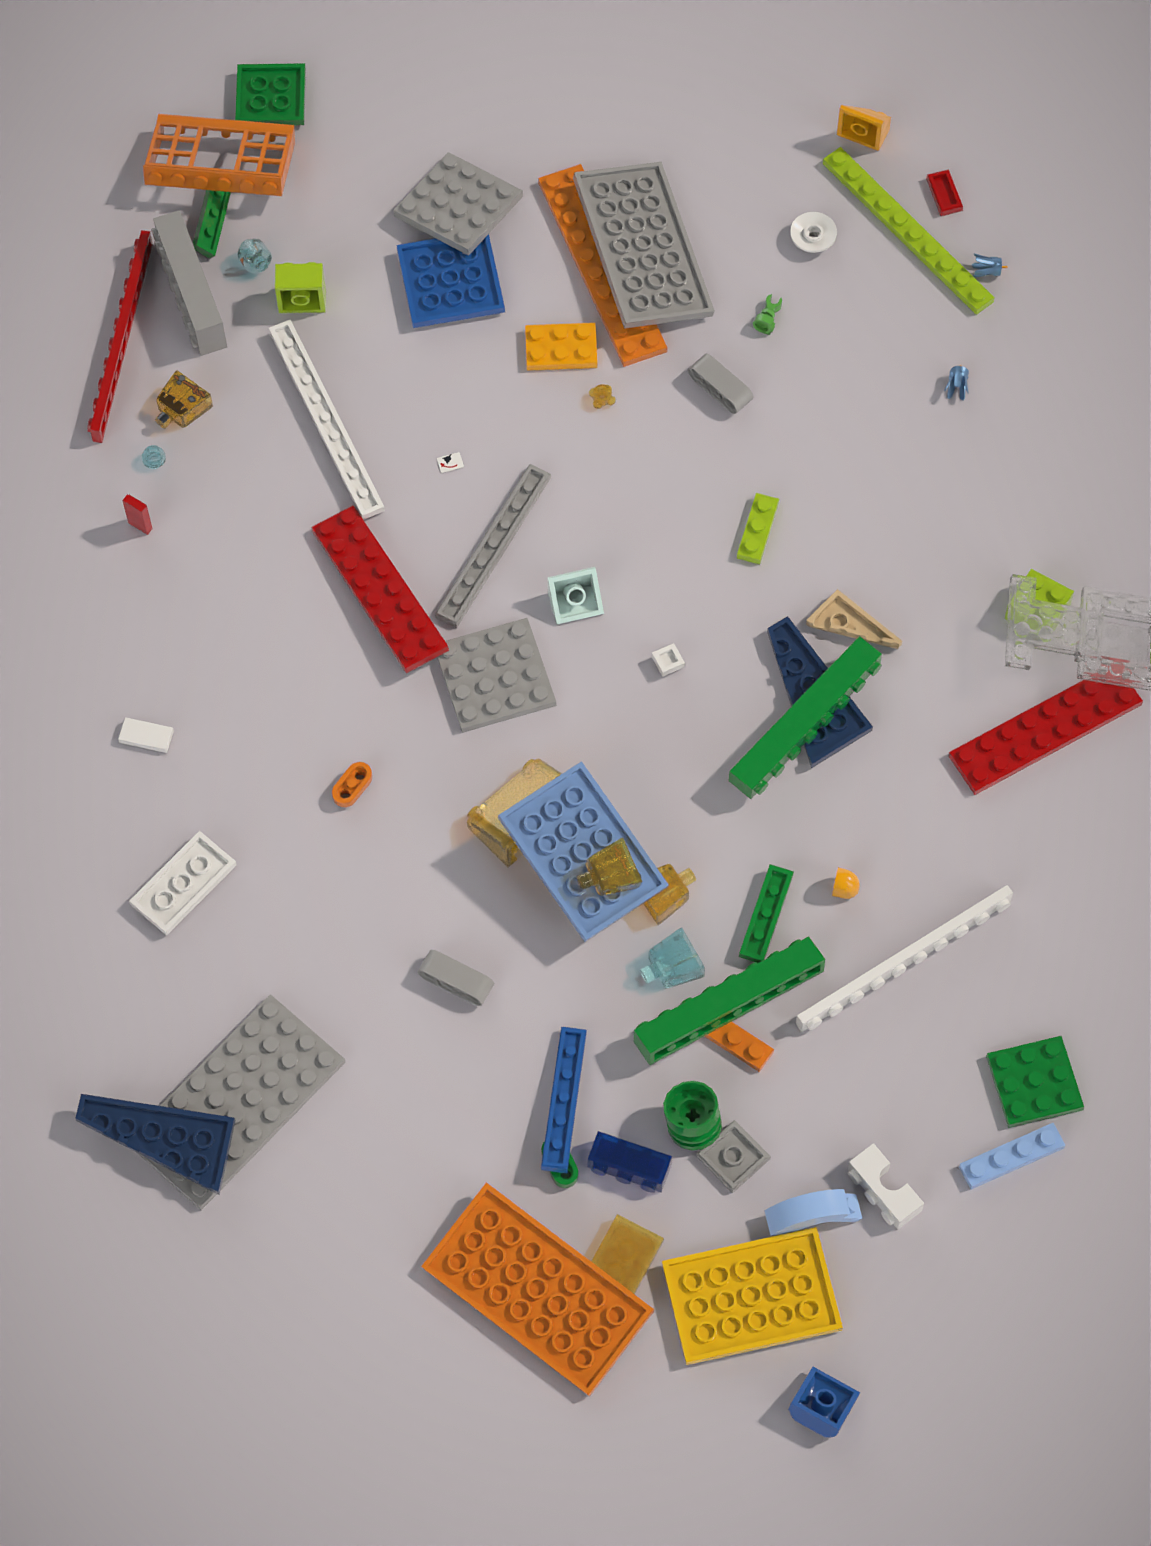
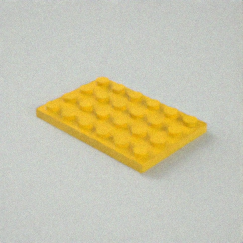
[662,1227,843,1365]

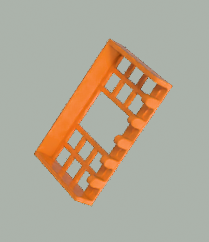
[143,114,295,196]

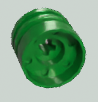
[663,1081,722,1150]

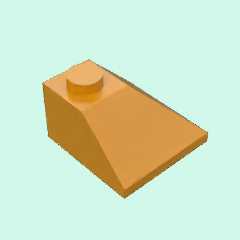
[837,105,891,151]

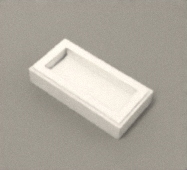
[118,717,174,753]

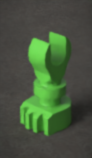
[753,294,782,335]

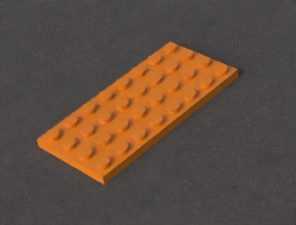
[421,1182,655,1397]

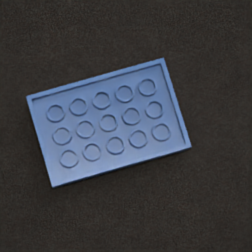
[498,761,669,942]

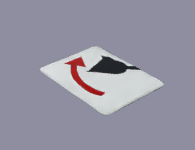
[437,452,464,473]

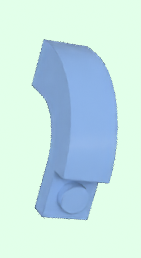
[764,1189,862,1236]

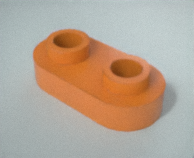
[332,762,372,807]

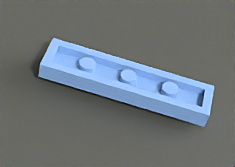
[959,1123,1065,1190]

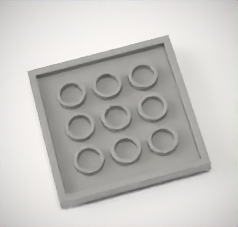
[393,152,523,256]
[437,618,557,733]

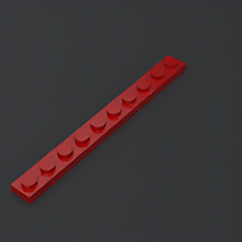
[87,230,153,443]

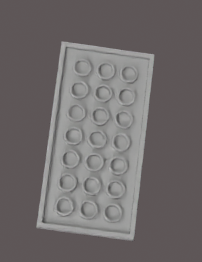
[573,162,715,329]
[136,994,345,1210]

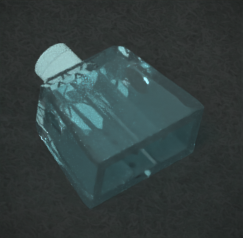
[640,928,705,988]

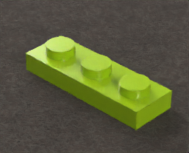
[737,493,779,564]

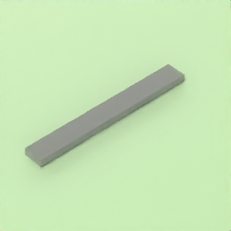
[435,464,551,628]

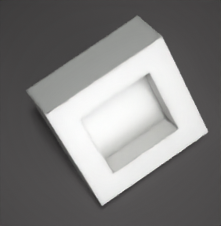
[652,643,685,677]

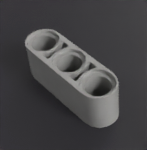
[688,353,753,414]
[417,950,495,1006]

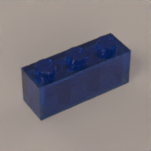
[587,1131,672,1193]

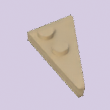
[806,589,902,649]

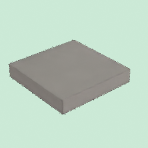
[696,1120,771,1193]

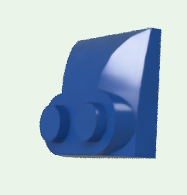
[788,1367,860,1438]

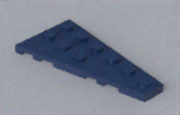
[767,616,873,768]
[75,1094,236,1195]

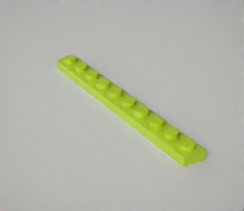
[823,147,995,315]

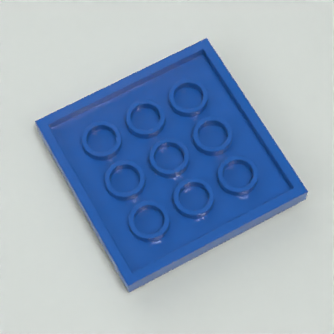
[396,234,505,328]

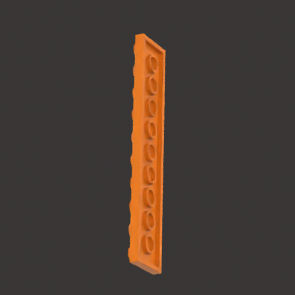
[538,164,668,367]

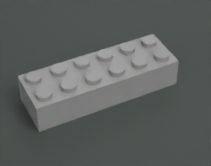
[151,210,228,356]

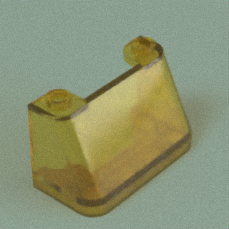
[467,758,562,867]

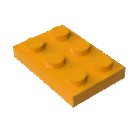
[525,323,598,371]

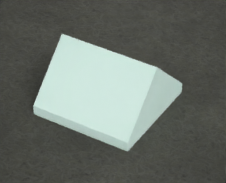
[547,567,604,624]

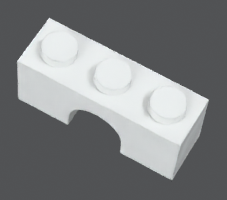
[848,1143,924,1229]

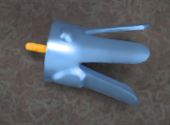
[972,253,1008,278]
[944,365,969,401]

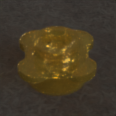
[589,384,616,409]

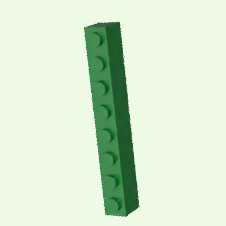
[728,636,882,799]
[633,936,826,1065]

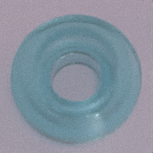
[142,445,166,469]

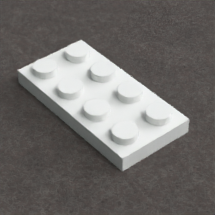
[129,831,237,936]

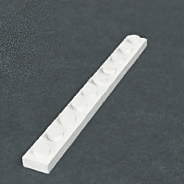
[269,320,385,520]
[796,885,1013,1032]

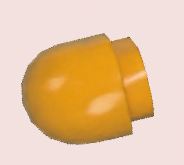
[832,867,860,899]

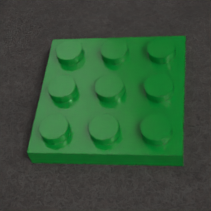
[235,63,306,125]
[986,1035,1084,1128]

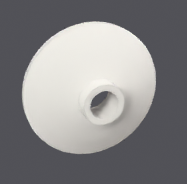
[790,212,837,253]

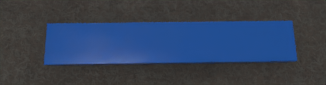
[541,1027,587,1173]

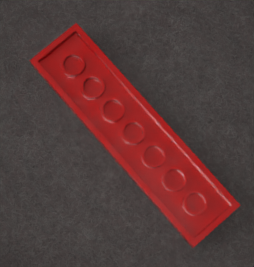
[311,505,449,673]
[948,663,1143,795]

